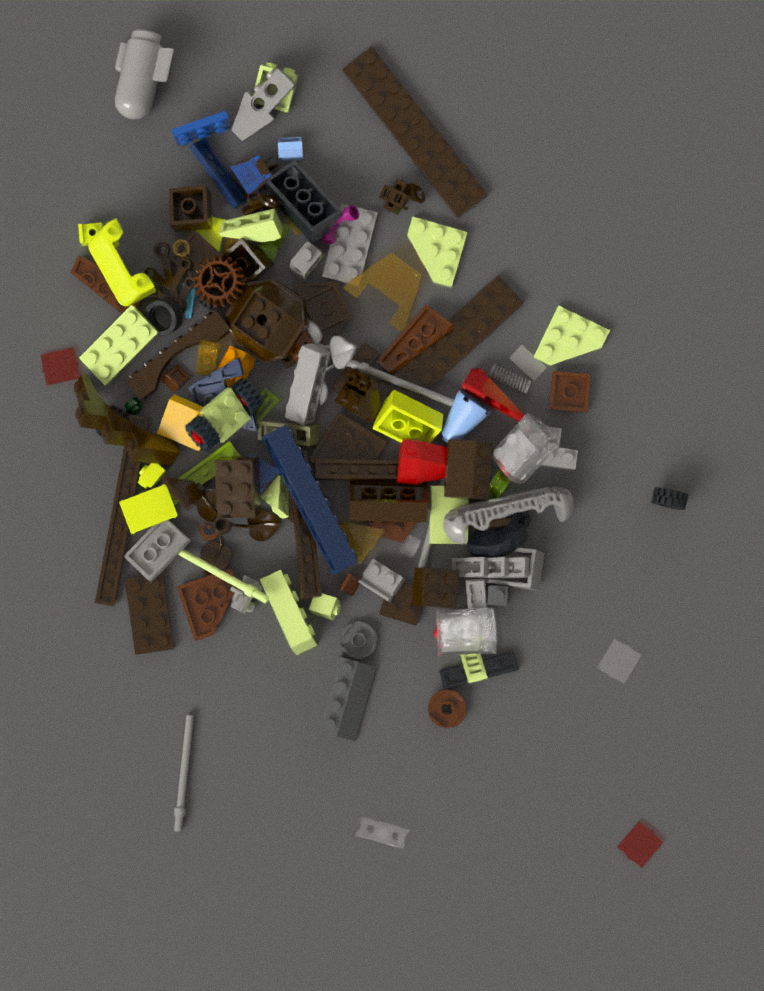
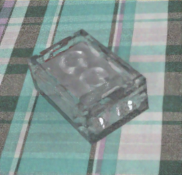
[492,413,560,485]
[434,608,497,656]

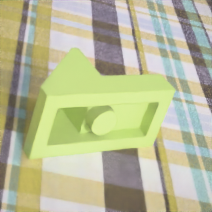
[261,475,290,519]

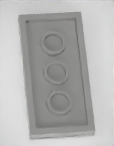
[322,203,378,287]

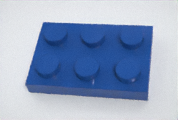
[171,111,231,146]

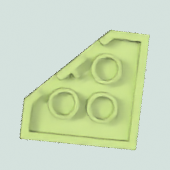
[407,217,467,288]
[533,306,610,366]

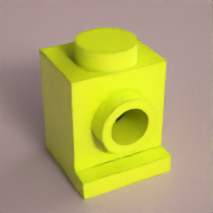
[78,223,104,246]
[138,463,167,489]

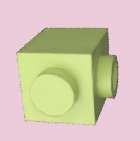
[309,593,341,620]

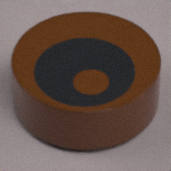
[199,522,219,541]

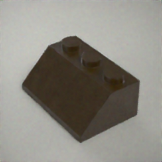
[444,439,493,501]

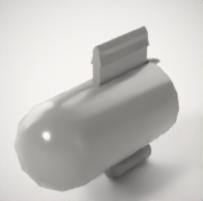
[115,29,174,120]

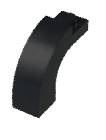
[467,510,531,558]

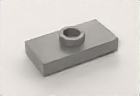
[465,578,488,617]

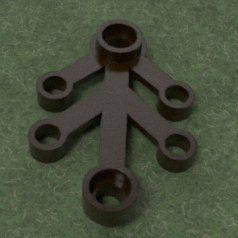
[144,242,197,314]

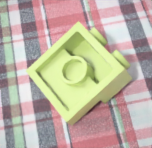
[253,62,299,113]

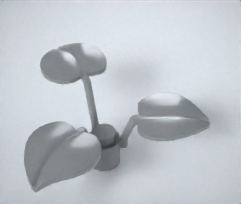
[306,319,356,408]

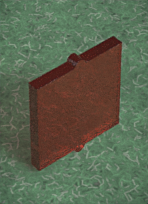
[40,348,80,386]
[617,822,663,868]

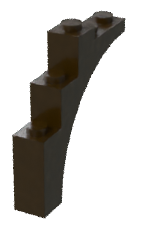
[74,374,180,466]

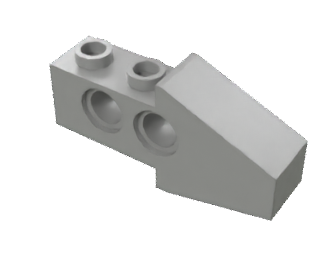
[231,68,297,141]

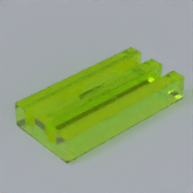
[254,387,280,425]

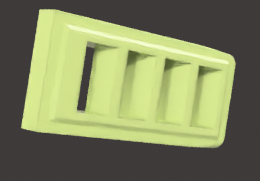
[459,648,487,683]

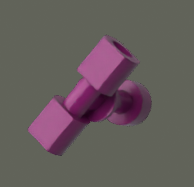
[321,205,359,245]

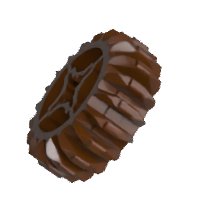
[193,255,245,307]

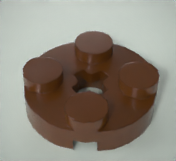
[428,689,466,728]

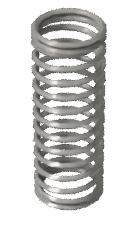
[488,363,532,394]

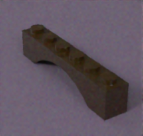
[126,311,231,402]

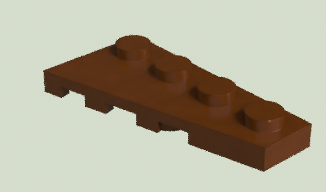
[70,256,143,314]
[377,305,455,375]

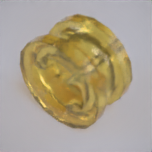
[173,239,191,258]

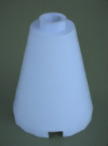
[441,390,491,443]

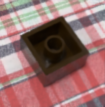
[169,185,212,232]
[412,567,459,609]

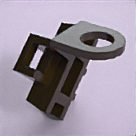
[379,179,426,216]
[242,190,279,216]

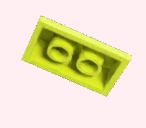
[373,390,443,443]

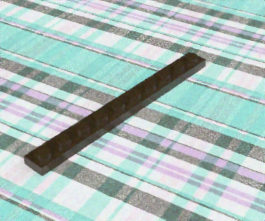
[95,414,150,606]

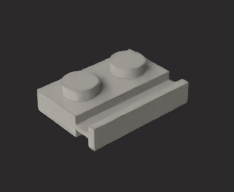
[358,559,405,602]

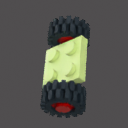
[185,378,263,452]

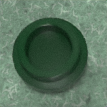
[125,398,143,415]

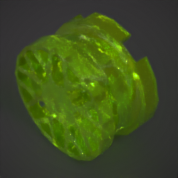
[489,469,512,498]

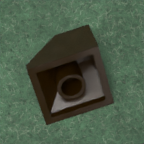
[218,237,274,289]
[161,476,206,511]

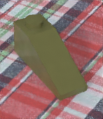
[258,420,320,446]

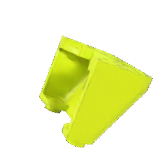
[88,219,156,307]

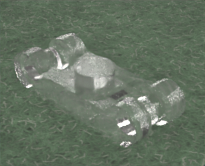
[356,817,409,849]

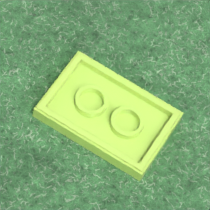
[429,486,469,544]

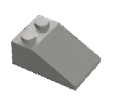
[485,548,545,591]

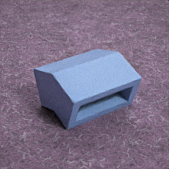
[278,137,303,161]

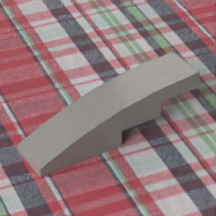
[452,557,529,578]

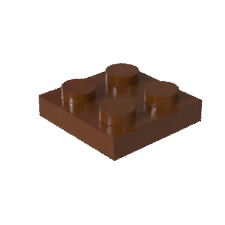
[549,371,591,413]

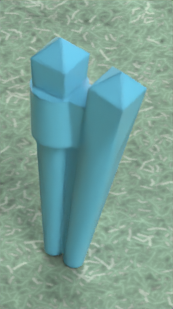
[182,282,196,319]

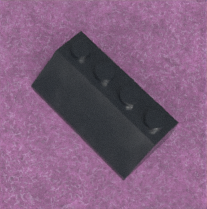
[265,160,342,244]

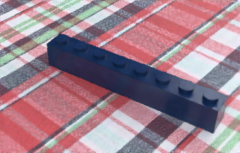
[262,425,358,575]

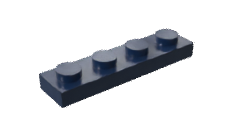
[189,139,247,209]

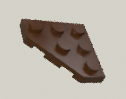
[177,568,237,641]

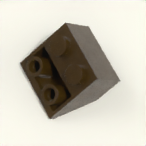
[334,368,381,423]

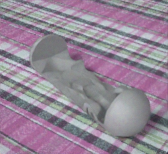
[443,486,574,544]

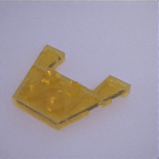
[343,253,422,332]

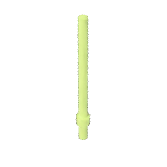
[178,549,269,603]

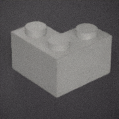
[535,426,578,471]

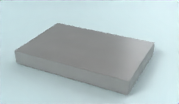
[124,520,191,583]

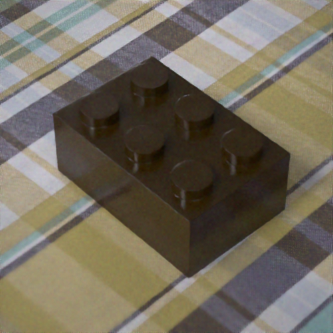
[215,457,261,518]

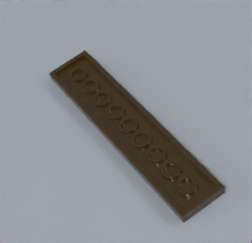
[342,46,488,219]
[373,275,524,422]

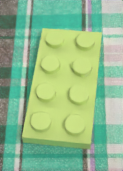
[79,305,160,386]

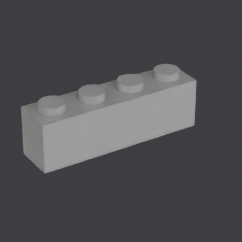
[285,343,331,426]

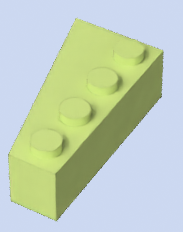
[260,570,317,655]

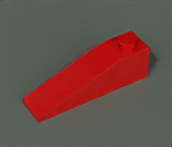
[460,368,530,426]
[397,439,448,485]

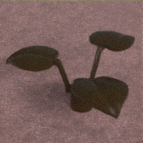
[196,488,280,575]

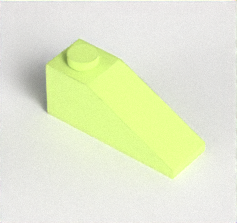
[219,208,283,242]

